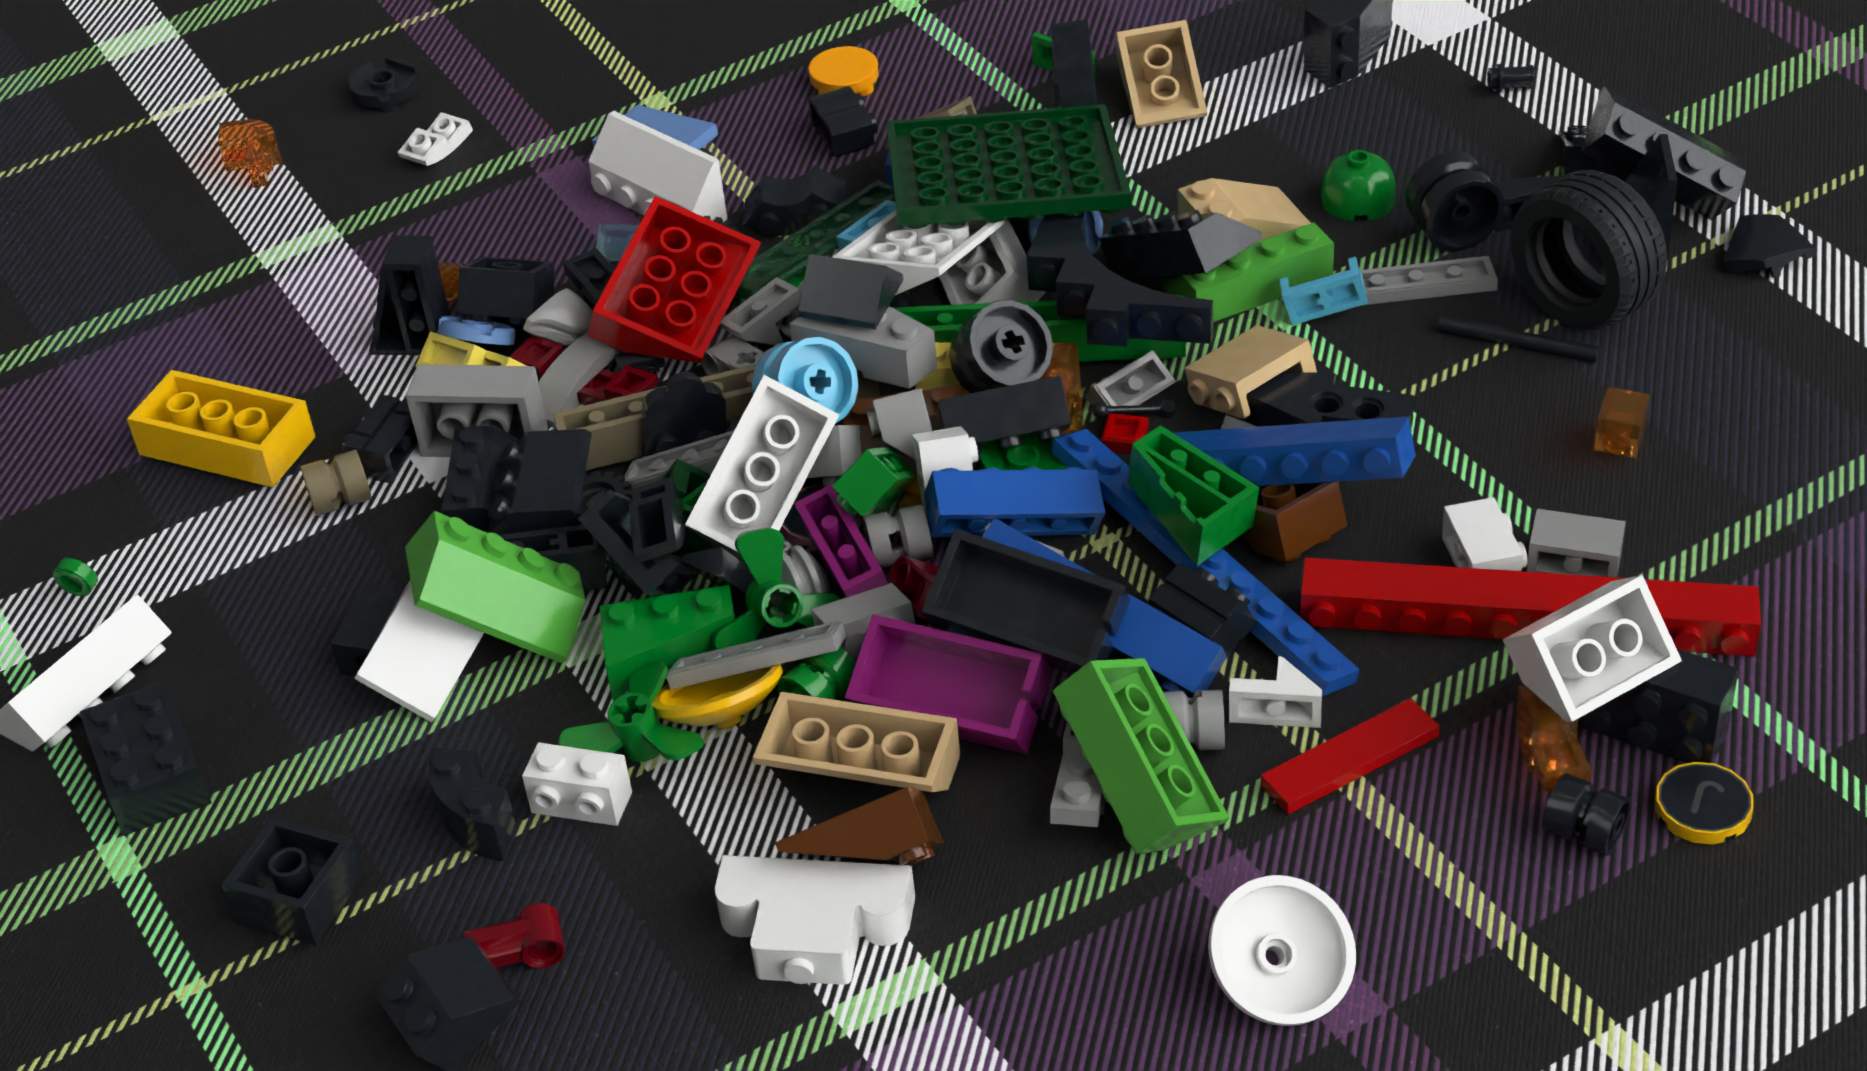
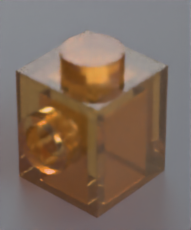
[1594,387,1650,458]

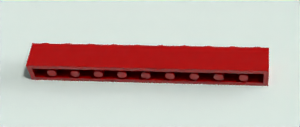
[1301,558,1761,657]

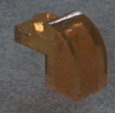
[218,119,283,188]
[1517,685,1592,792]

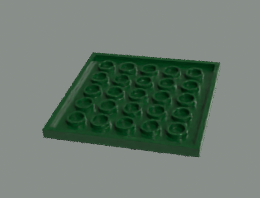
[887,104,1131,229]

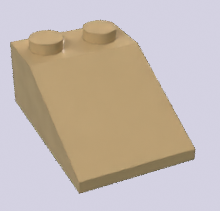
[1116,20,1207,129]
[1178,178,1311,242]

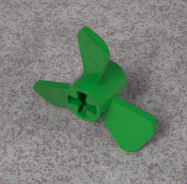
[713,527,840,650]
[559,660,704,762]

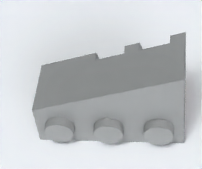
[789,307,937,389]

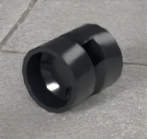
[1542,773,1631,856]

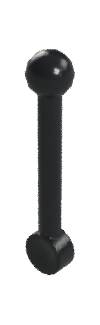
[1092,400,1176,418]

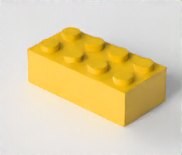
[127,370,316,487]

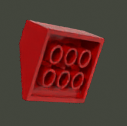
[588,196,761,363]

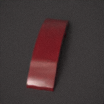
[510,335,659,405]

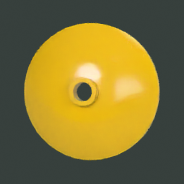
[652,664,783,728]

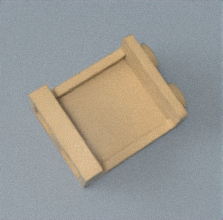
[1184,325,1317,419]

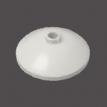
[1208,875,1356,1026]

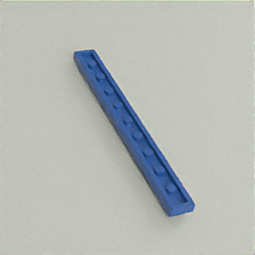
[1051,429,1360,696]

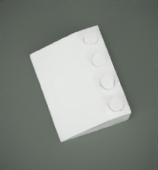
[833,210,1005,295]

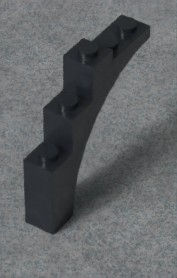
[1027,212,1214,347]

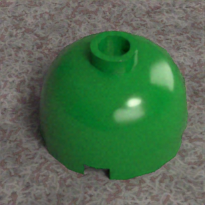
[1320,150,1396,221]

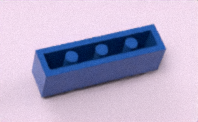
[924,467,1105,537]

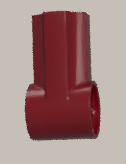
[464,903,565,969]

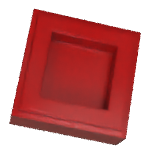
[1101,413,1149,454]

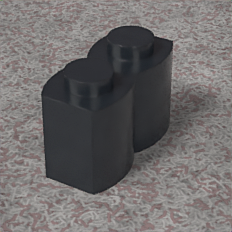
[808,86,878,156]

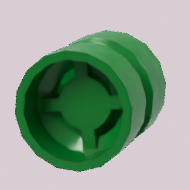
[777,646,856,701]

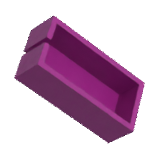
[845,614,1053,756]

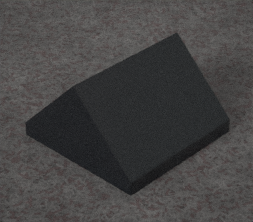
[798,254,903,330]

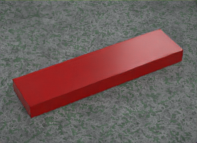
[1261,698,1440,815]

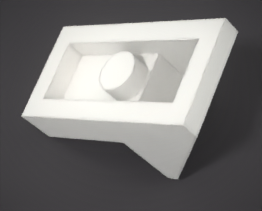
[1229,656,1322,728]

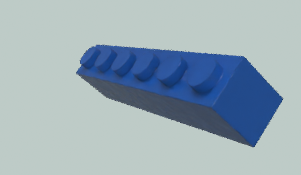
[1174,417,1416,486]
[982,518,1227,698]

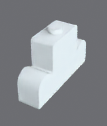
[715,855,915,985]

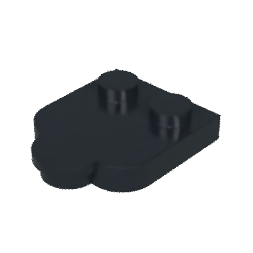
[642,372,726,457]

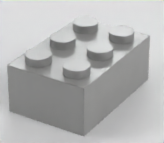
[406,364,548,457]

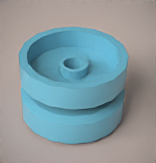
[752,337,859,423]

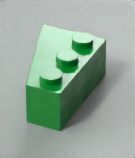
[1128,425,1259,566]
[600,585,735,701]

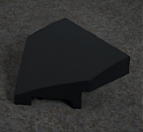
[1724,214,1817,278]

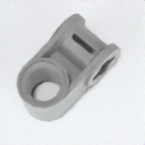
[701,335,764,376]

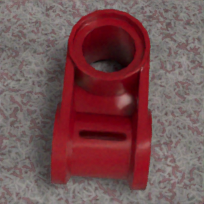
[888,556,939,621]

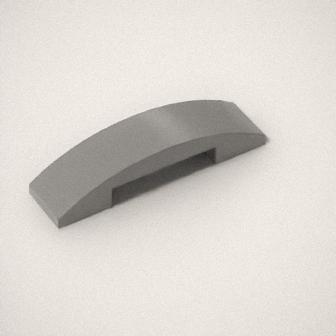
[539,332,627,428]

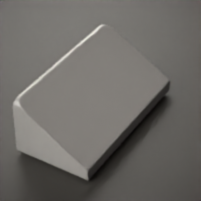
[1085,350,1177,415]

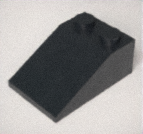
[1304,0,1392,88]
[1625,134,1677,276]

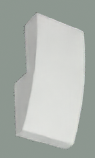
[397,112,473,166]

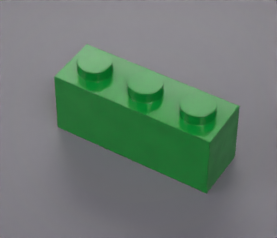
[832,447,917,517]

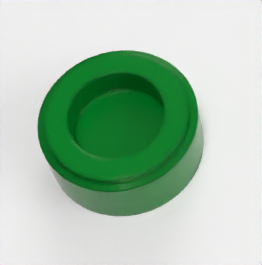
[53,558,98,596]

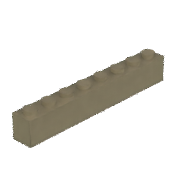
[553,364,880,471]

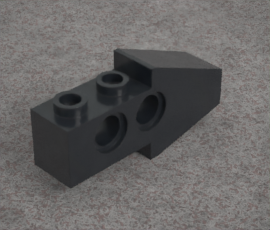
[1244,372,1414,431]

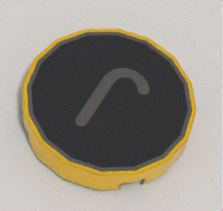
[1655,762,1753,845]

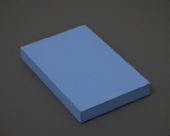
[592,105,718,150]

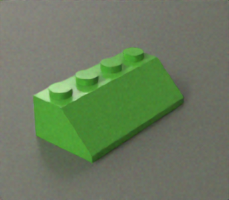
[1160,223,1334,322]
[405,511,586,664]
[1052,658,1230,854]

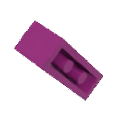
[794,484,888,598]

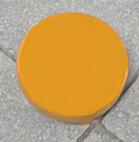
[808,46,879,96]

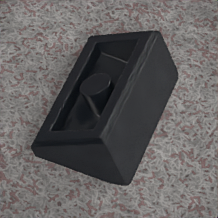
[683,547,754,598]

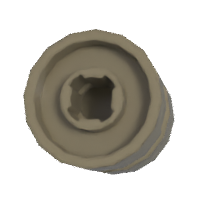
[300,449,372,516]

